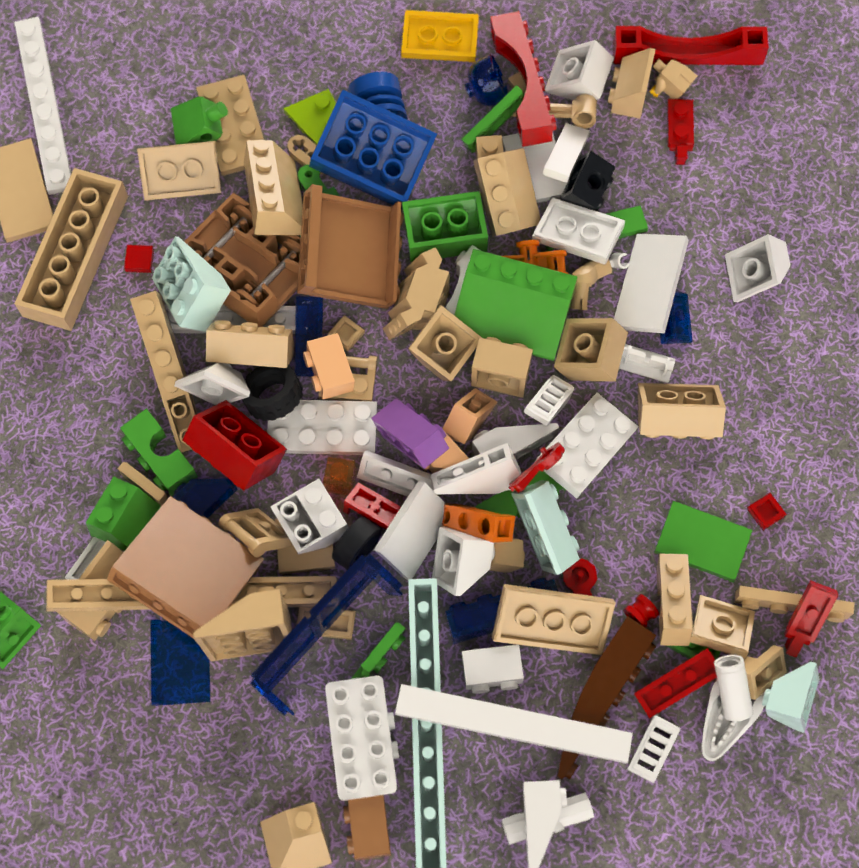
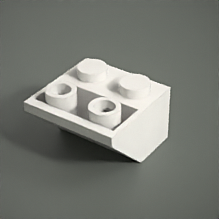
[270,479,348,554]

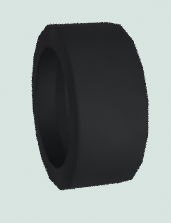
[332,516,382,572]

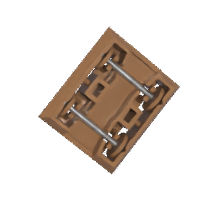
[184,192,301,327]

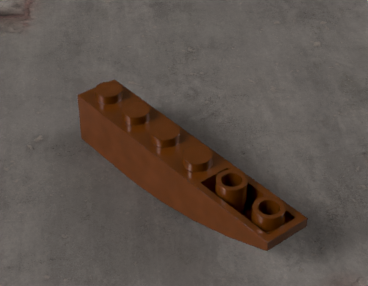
[556,616,657,783]

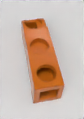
[442,503,515,543]

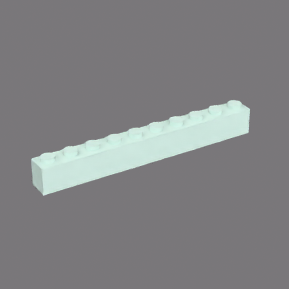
[408,578,446,868]

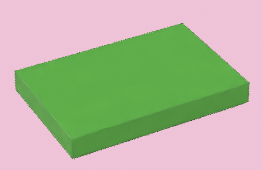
[654,501,752,583]

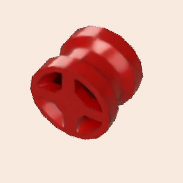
[623,594,659,628]

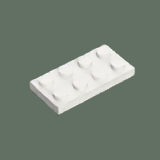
[534,393,639,498]
[267,400,377,455]

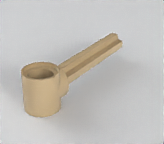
[511,94,597,129]

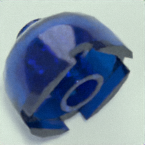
[465,54,509,107]

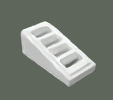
[524,375,574,426]
[627,715,681,783]

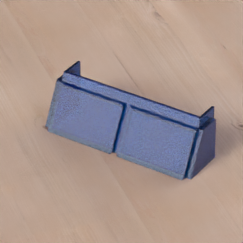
[250,553,403,716]

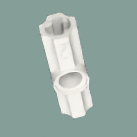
[501,792,594,845]

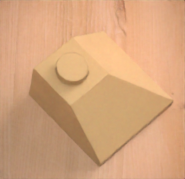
[408,305,482,382]
[260,802,332,868]

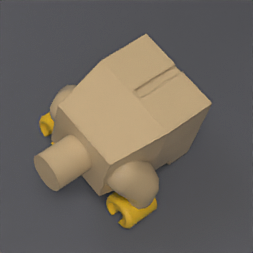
[649,59,697,99]

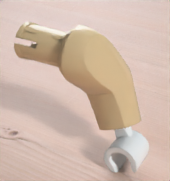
[570,253,630,310]

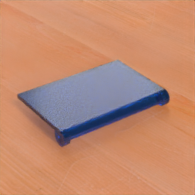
[150,620,211,706]

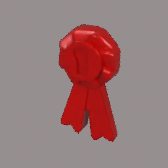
[508,442,565,493]
[563,559,597,596]

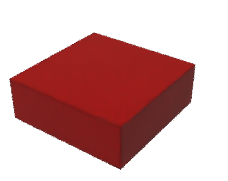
[124,245,154,273]
[747,493,787,531]

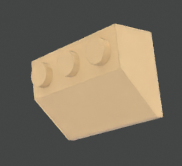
[473,148,541,237]
[206,320,295,368]
[638,383,726,440]
[56,540,123,641]

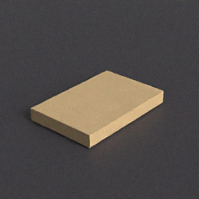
[137,141,222,201]

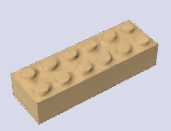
[14,168,128,331]

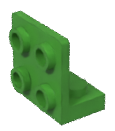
[0,592,42,669]

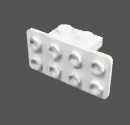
[325,676,399,801]

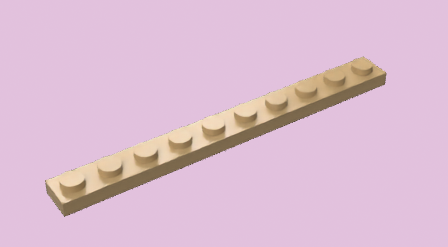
[47,576,338,611]

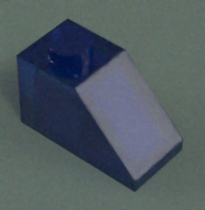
[173,479,238,519]

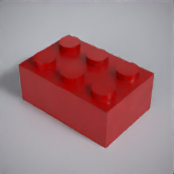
[182,400,287,491]

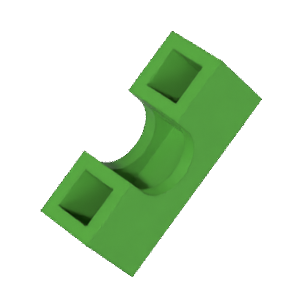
[120,408,198,496]

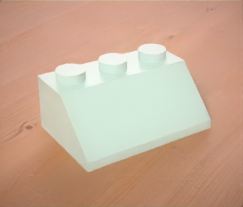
[511,480,579,575]

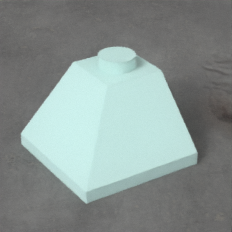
[762,662,819,733]

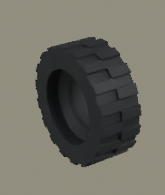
[242,365,303,421]

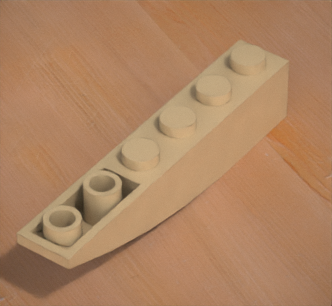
[130,291,198,453]

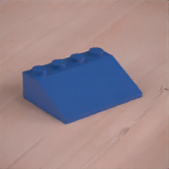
[309,89,437,210]

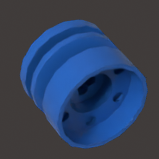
[347,72,408,120]

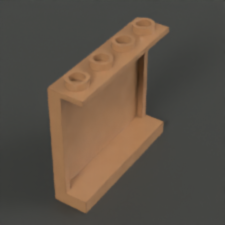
[297,184,404,309]
[107,496,264,638]

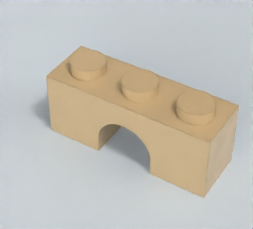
[657,554,693,646]

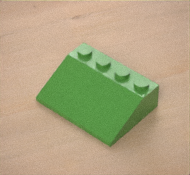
[454,249,578,361]

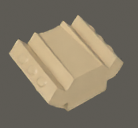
[382,247,450,341]

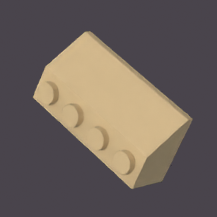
[244,140,303,235]

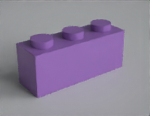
[371,399,449,469]

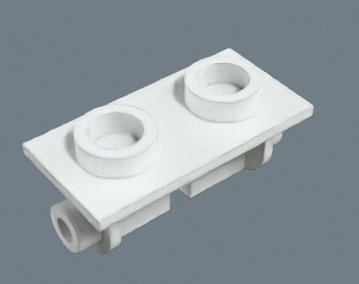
[619,344,675,383]

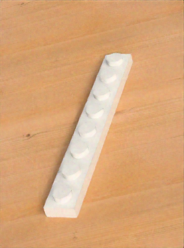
[15,17,71,195]

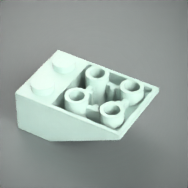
[152,236,231,332]

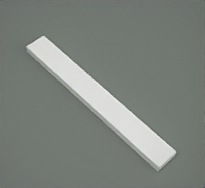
[395,684,633,764]

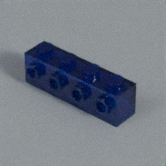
[445,578,559,645]

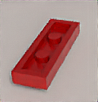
[634,648,717,719]

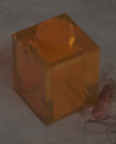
[323,457,357,496]

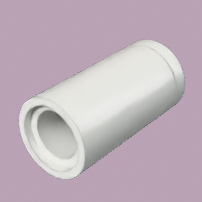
[714,655,753,721]

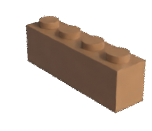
[343,795,391,861]

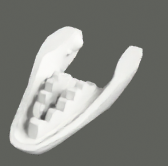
[702,680,765,761]

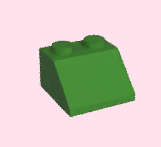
[86,476,162,551]

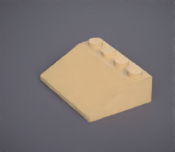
[193,586,295,661]

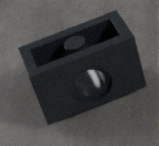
[560,151,615,211]

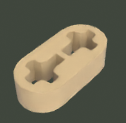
[287,135,324,175]

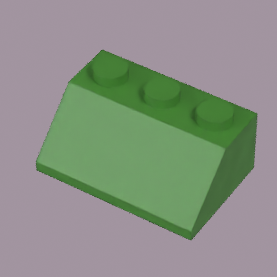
[402,191,488,263]

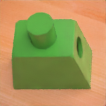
[171,97,228,144]

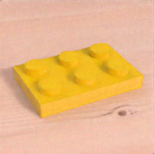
[401,10,479,62]

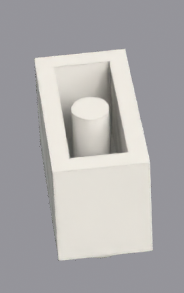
[462,645,524,694]

